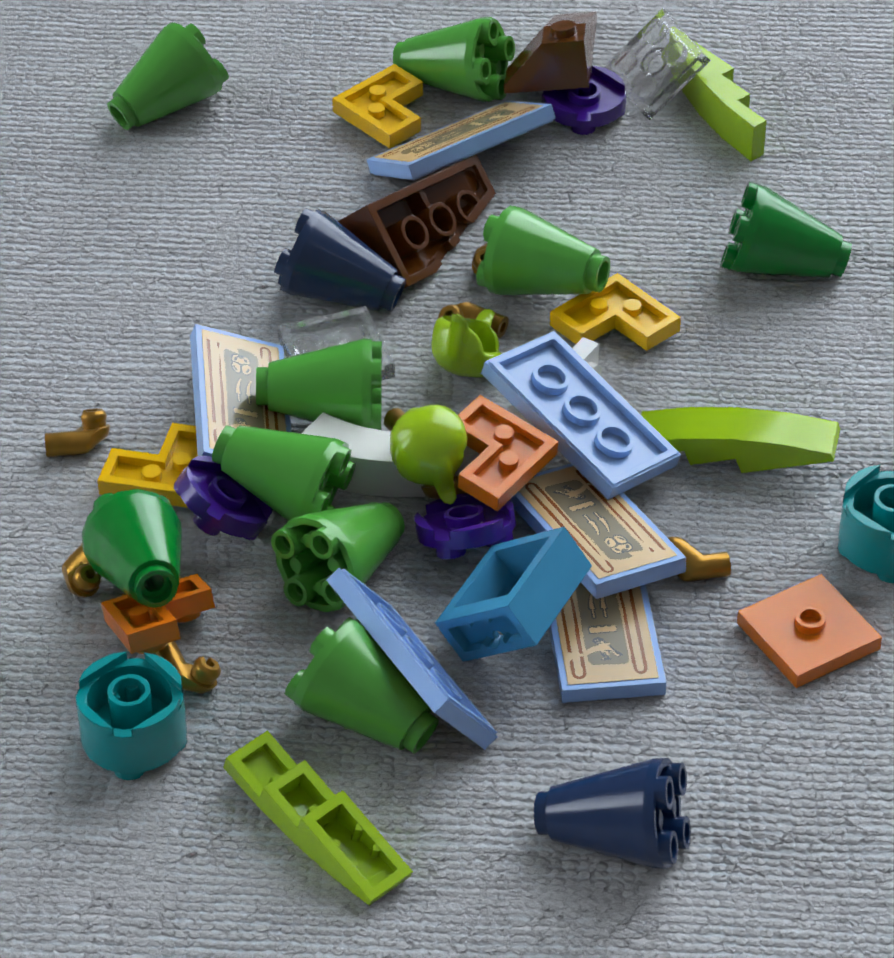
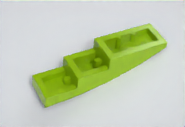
[670,30,767,161]
[641,407,841,473]
[223,730,413,906]

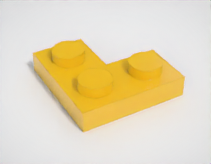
[332,64,423,149]
[550,273,681,351]
[97,422,197,508]

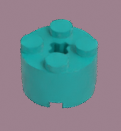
[838,465,894,583]
[76,652,187,780]

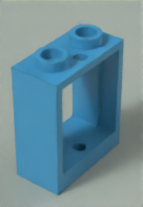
[435,527,592,662]

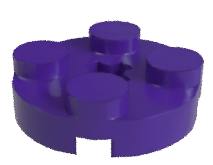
[542,65,626,135]
[173,456,273,540]
[414,493,516,559]

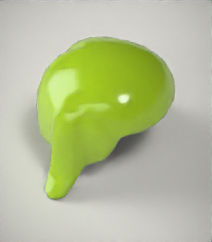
[431,309,502,378]
[390,405,468,505]

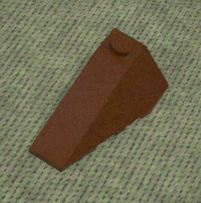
[504,11,597,94]
[338,154,496,288]

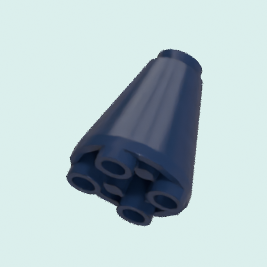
[274,208,407,312]
[534,758,691,869]

